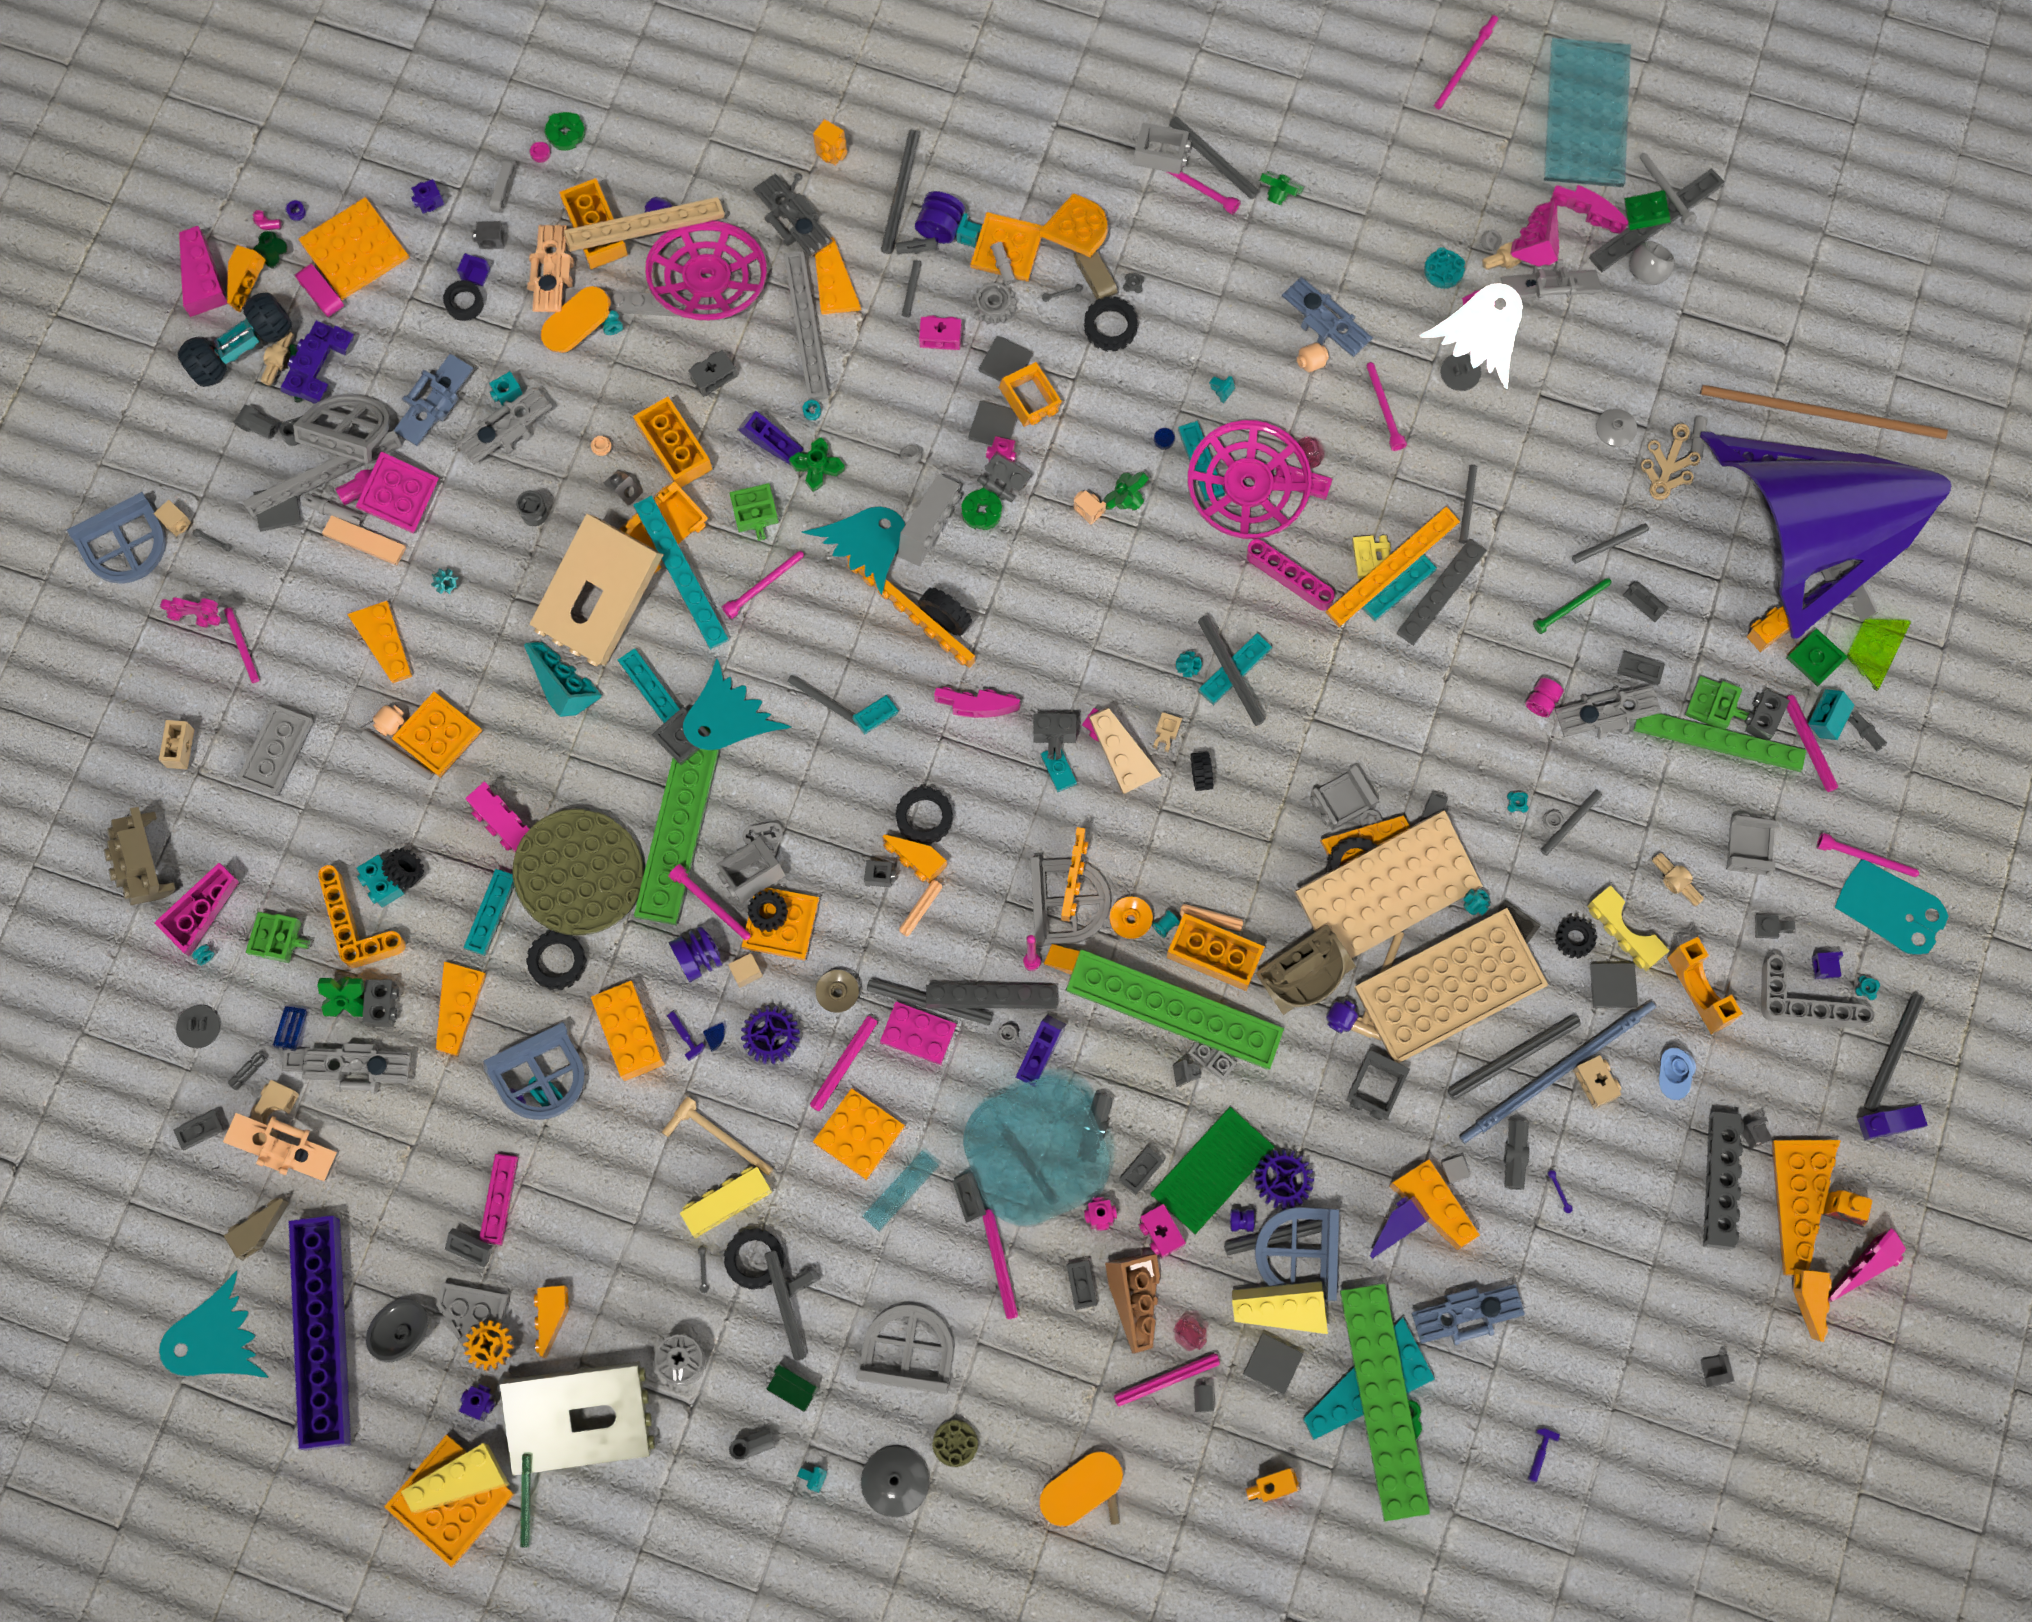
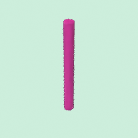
[224,607,259,683]

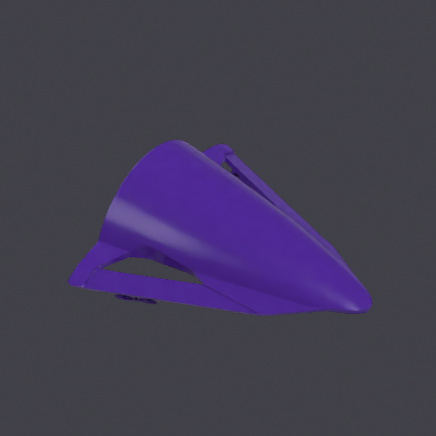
[1700,431,1952,639]

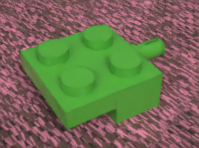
[729,483,779,541]
[1685,676,1749,730]
[245,912,310,963]

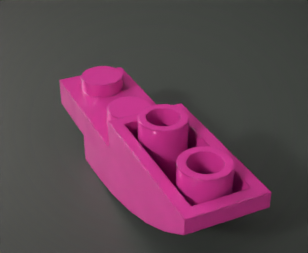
[1550,185,1628,233]
[934,687,1020,718]

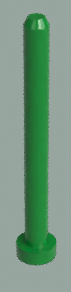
[1533,578,1612,634]

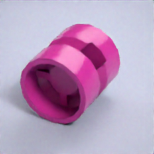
[1525,678,1564,718]

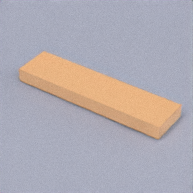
[322,516,406,566]

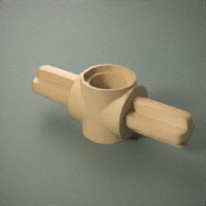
[1482,242,1522,270]
[261,332,293,386]
[1652,853,1704,906]

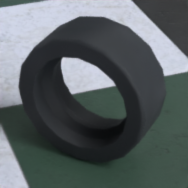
[443,280,484,321]

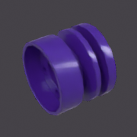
[915,191,965,244]
[668,926,722,983]

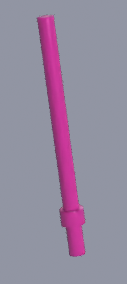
[1434,15,1499,109]

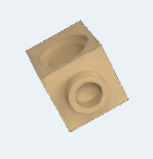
[153,500,191,537]

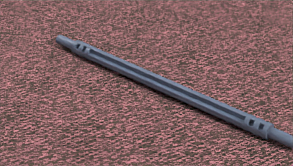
[1459,1001,1656,1144]

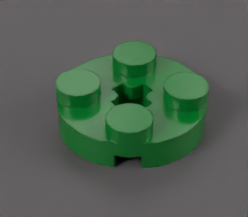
[545,112,585,151]
[961,488,1002,530]

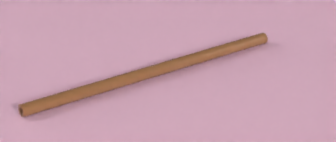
[1700,385,1948,440]

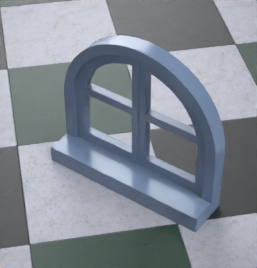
[67,492,166,584]
[483,1022,584,1120]
[1254,1208,1339,1301]

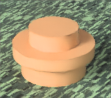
[591,436,612,456]

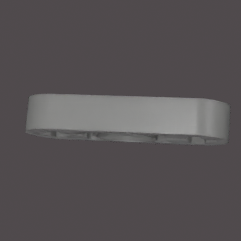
[490,159,517,213]

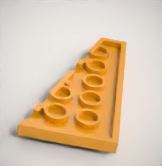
[1772,1140,1841,1276]

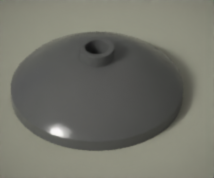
[366,1299,428,1362]
[861,1447,929,1517]

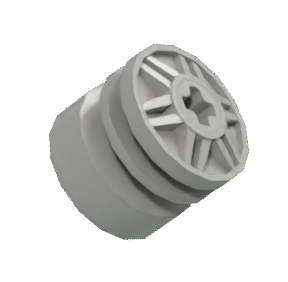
[655,1335,707,1386]

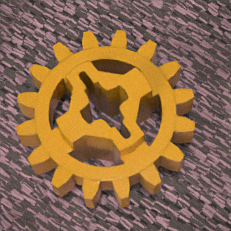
[463,1320,514,1371]

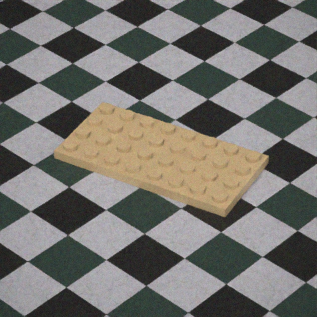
[1294,810,1483,959]
[1354,908,1548,1063]

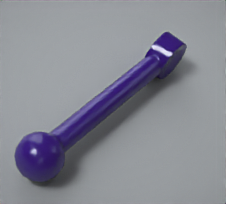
[1548,1170,1573,1214]

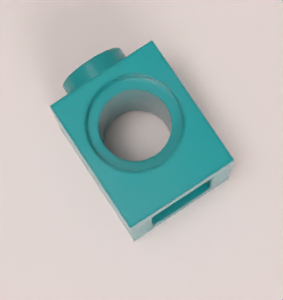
[489,371,523,406]

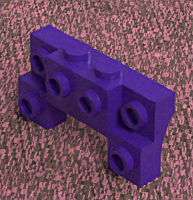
[281,320,354,404]

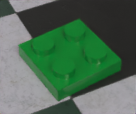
[1624,190,1671,230]
[1786,628,1848,687]

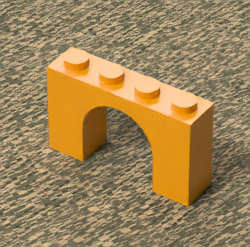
[1667,937,1743,1034]

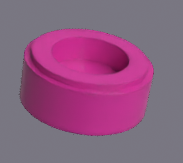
[530,142,551,163]

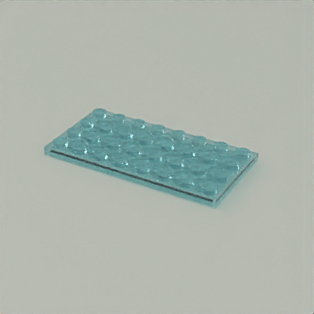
[1544,38,1631,187]

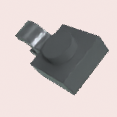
[1755,915,1796,939]
[785,1270,820,1298]

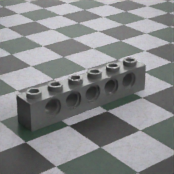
[1703,1111,1744,1250]

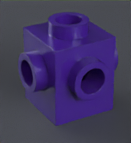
[411,179,445,214]
[458,1384,496,1422]

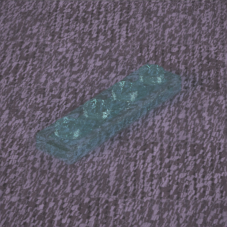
[862,1150,939,1232]

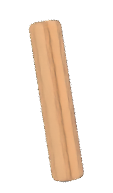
[899,880,942,937]
[1180,904,1243,931]

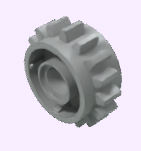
[972,281,1016,325]

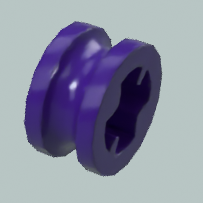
[286,200,306,221]

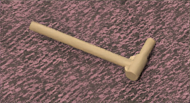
[1351,932,1404,1041]
[661,1096,773,1176]

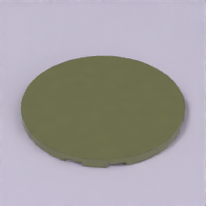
[512,809,643,936]

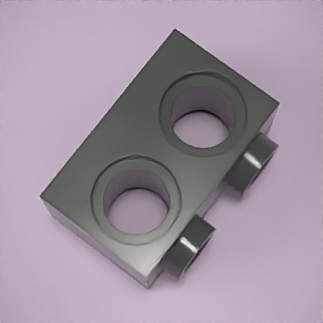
[1745,689,1790,741]
[362,980,399,1027]

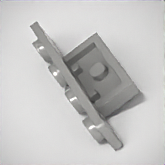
[1822,559,1878,621]

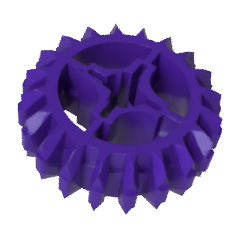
[741,1006,800,1064]
[1254,1149,1314,1210]

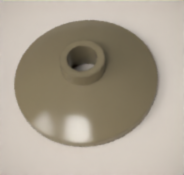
[815,970,859,1013]

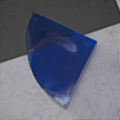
[703,1023,725,1052]

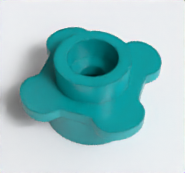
[1507,792,1529,813]
[1855,976,1880,1001]

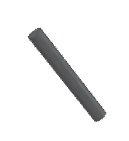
[902,260,921,317]

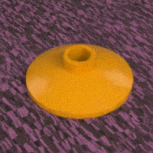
[1109,897,1153,939]

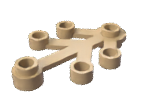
[1641,424,1701,500]

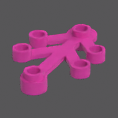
[160,597,221,628]

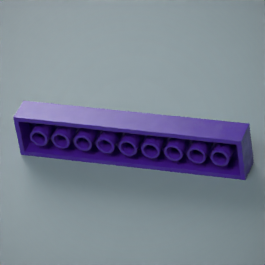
[288,1216,351,1451]

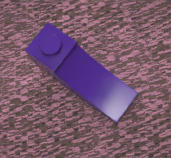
[1858,1105,1928,1141]

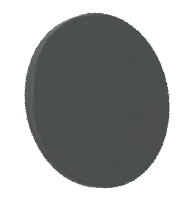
[1440,354,1481,391]
[176,1005,220,1049]

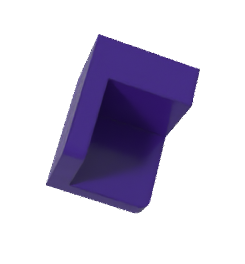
[457,253,490,286]
[1812,952,1844,979]

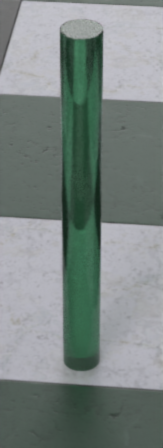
[520,1454,531,1548]

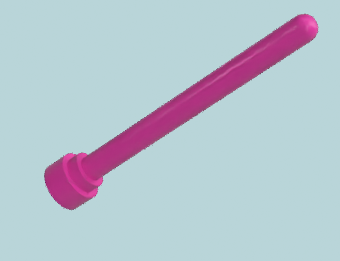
[1165,171,1241,215]
[1366,362,1407,451]
[721,551,804,619]
[1816,832,1919,877]
[668,864,751,940]
[1023,935,1041,971]

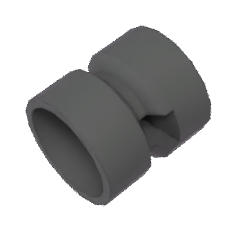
[516,490,548,526]

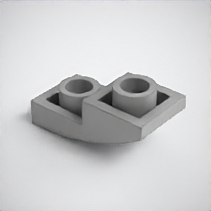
[1186,1042,1237,1080]

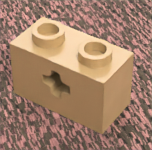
[159,720,194,769]
[1573,1055,1622,1109]

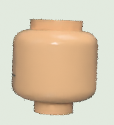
[1297,343,1329,372]
[373,705,405,737]

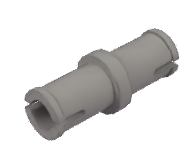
[990,242,1016,285]
[1690,416,1708,460]

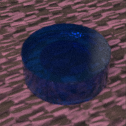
[1154,428,1175,450]

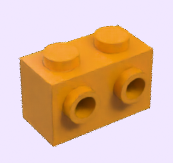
[813,119,847,166]
[1747,605,1790,653]

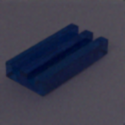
[273,1006,308,1052]

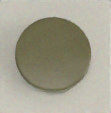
[932,1420,978,1468]

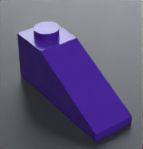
[737,411,803,465]
[1015,1014,1067,1087]
[1370,1196,1430,1259]

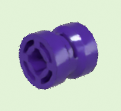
[1230,1209,1254,1232]

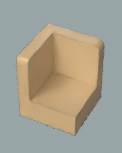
[728,954,762,988]

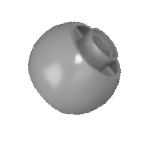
[1630,241,1675,285]

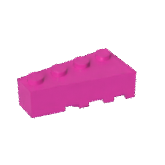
[179,226,228,317]
[465,781,530,853]
[154,863,239,957]

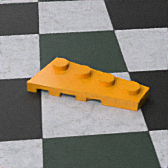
[815,237,861,315]
[347,601,413,683]
[1319,816,1410,865]
[1061,827,1088,922]
[436,962,486,1056]

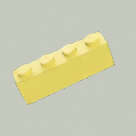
[680,1167,772,1239]

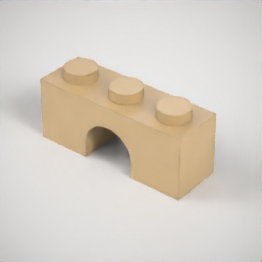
[250,1080,300,1146]

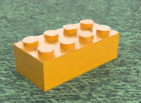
[559,178,628,269]
[633,396,713,488]
[1166,913,1265,992]
[591,980,665,1081]

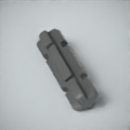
[228,1052,266,1090]

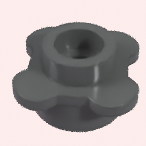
[1123,273,1144,293]

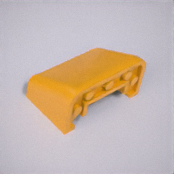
[619,481,708,575]

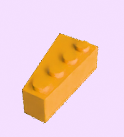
[1389,1159,1480,1251]

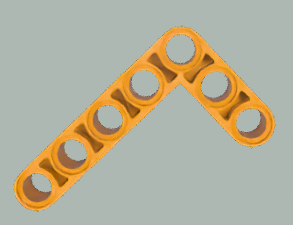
[318,865,406,968]

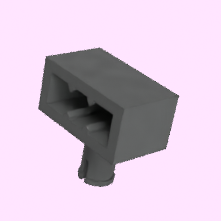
[1033,714,1076,760]

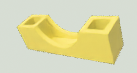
[1587,885,1670,971]

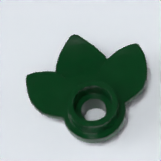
[253,231,287,269]

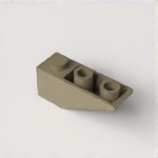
[224,1198,289,1261]

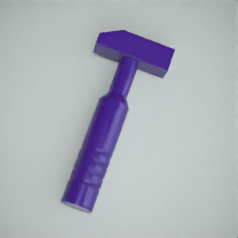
[667,1011,705,1061]
[1528,1428,1560,1483]

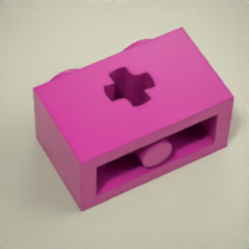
[919,315,962,350]
[1138,1204,1186,1259]

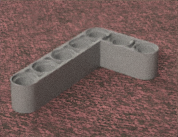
[1761,955,1875,1029]

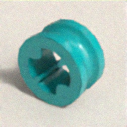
[802,400,821,421]
[192,944,215,966]

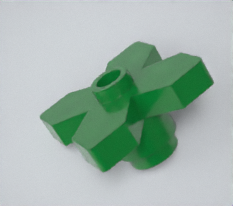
[1259,171,1305,205]
[789,437,845,492]
[1103,472,1149,511]
[317,977,364,1017]

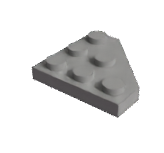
[436,1283,509,1361]

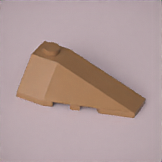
[1105,1254,1160,1353]

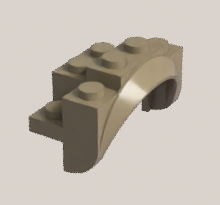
[104,807,175,906]
[1255,924,1356,1015]

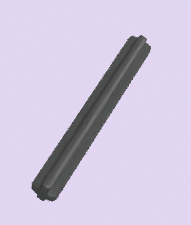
[1224,1220,1322,1256]
[764,1250,806,1361]

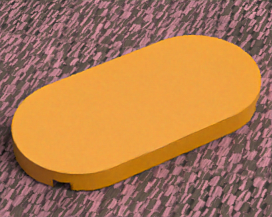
[541,286,611,353]
[1040,1452,1123,1526]

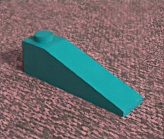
[524,642,602,717]

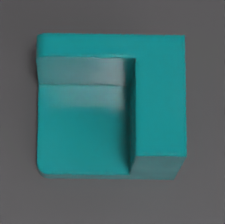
[956,213,982,248]

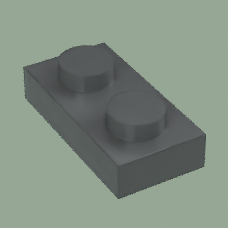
[1617,652,1665,685]
[173,1110,225,1150]
[1119,1146,1164,1195]
[953,1172,987,1223]
[445,1228,492,1267]
[1066,1261,1097,1310]

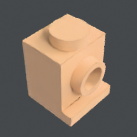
[1074,490,1106,525]

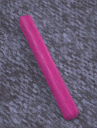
[1786,695,1838,792]
[810,1016,878,1112]
[983,1209,1018,1319]
[1114,1353,1220,1406]

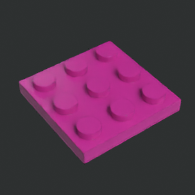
[355,451,439,534]

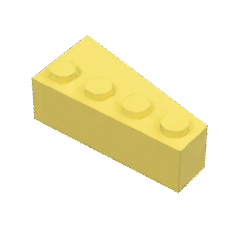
[1232,1281,1328,1334]
[401,1443,510,1513]

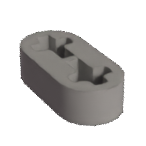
[742,823,783,845]

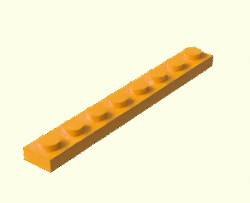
[1325,507,1460,628]
[847,555,975,668]

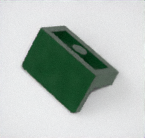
[767,1364,819,1412]

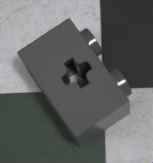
[688,349,738,397]

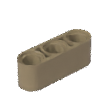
[1074,250,1118,300]

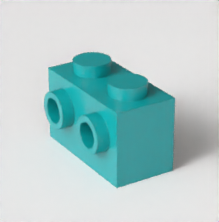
[1808,689,1855,740]
[356,854,404,908]

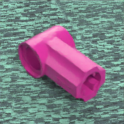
[335,469,372,505]

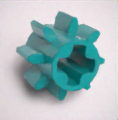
[431,568,458,594]
[1176,651,1202,678]
[1463,889,1491,915]

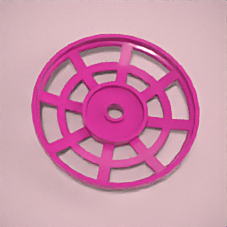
[645,221,767,321]
[1187,420,1312,539]

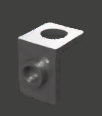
[604,470,642,506]

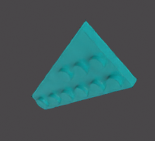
[1303,1318,1435,1440]

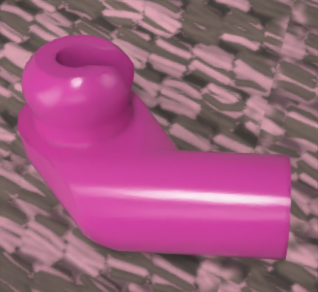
[253,210,281,230]

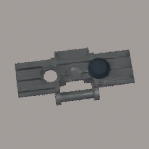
[753,173,833,257]

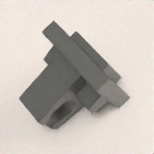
[1173,1060,1201,1087]

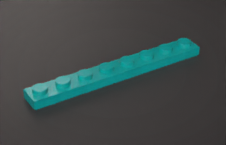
[633,495,729,650]

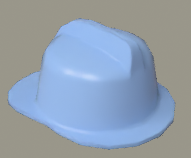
[1659,1048,1696,1100]

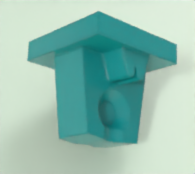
[1209,376,1235,403]
[797,1466,828,1493]

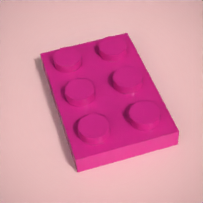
[880,1002,957,1065]

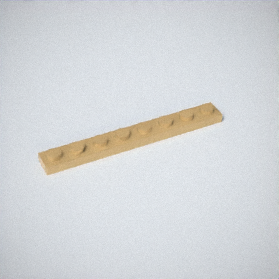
[564,197,725,252]

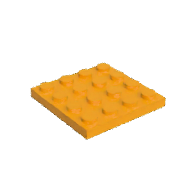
[298,197,409,300]
[384,1434,515,1568]

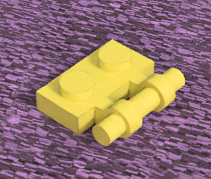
[1352,535,1391,579]

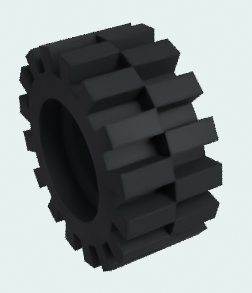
[1191,751,1214,791]
[381,848,424,889]
[748,890,788,932]
[1555,917,1597,959]

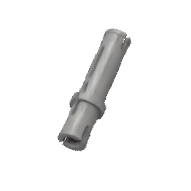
[302,494,365,527]

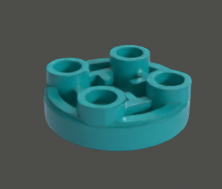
[1424,247,1465,289]

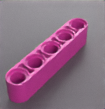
[1246,539,1335,611]

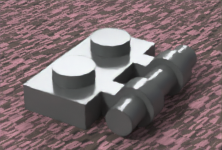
[977,451,1031,502]

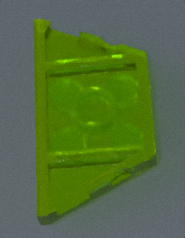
[1847,619,1911,691]

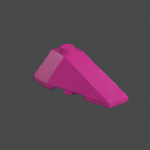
[1511,199,1559,267]
[1828,1228,1906,1303]

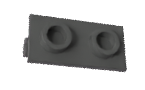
[1623,581,1669,622]

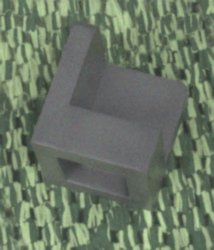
[1743,1117,1772,1149]
[1701,1354,1735,1388]

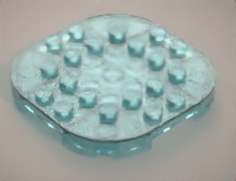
[963,1078,1111,1227]

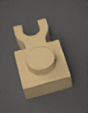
[1153,712,1182,752]

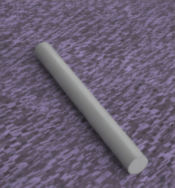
[361,729,434,780]

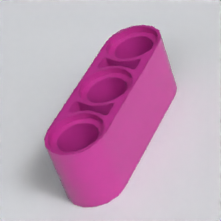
[294,263,344,317]

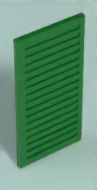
[1150,1107,1275,1235]

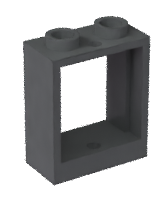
[1346,1050,1410,1120]

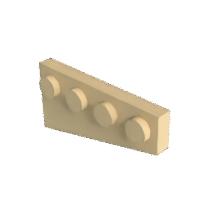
[1088,708,1162,794]

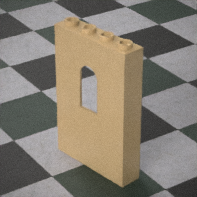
[529,513,664,667]

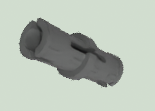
[895,237,937,255]
[1848,712,1887,752]

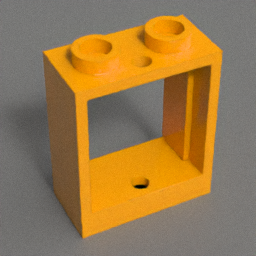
[999,362,1062,427]

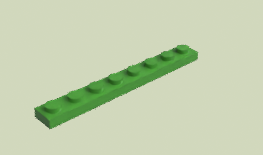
[1633,714,1806,772]

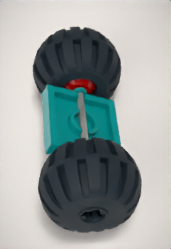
[177,292,292,387]

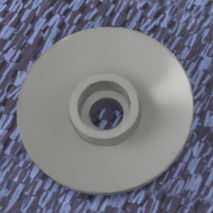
[1596,409,1637,447]

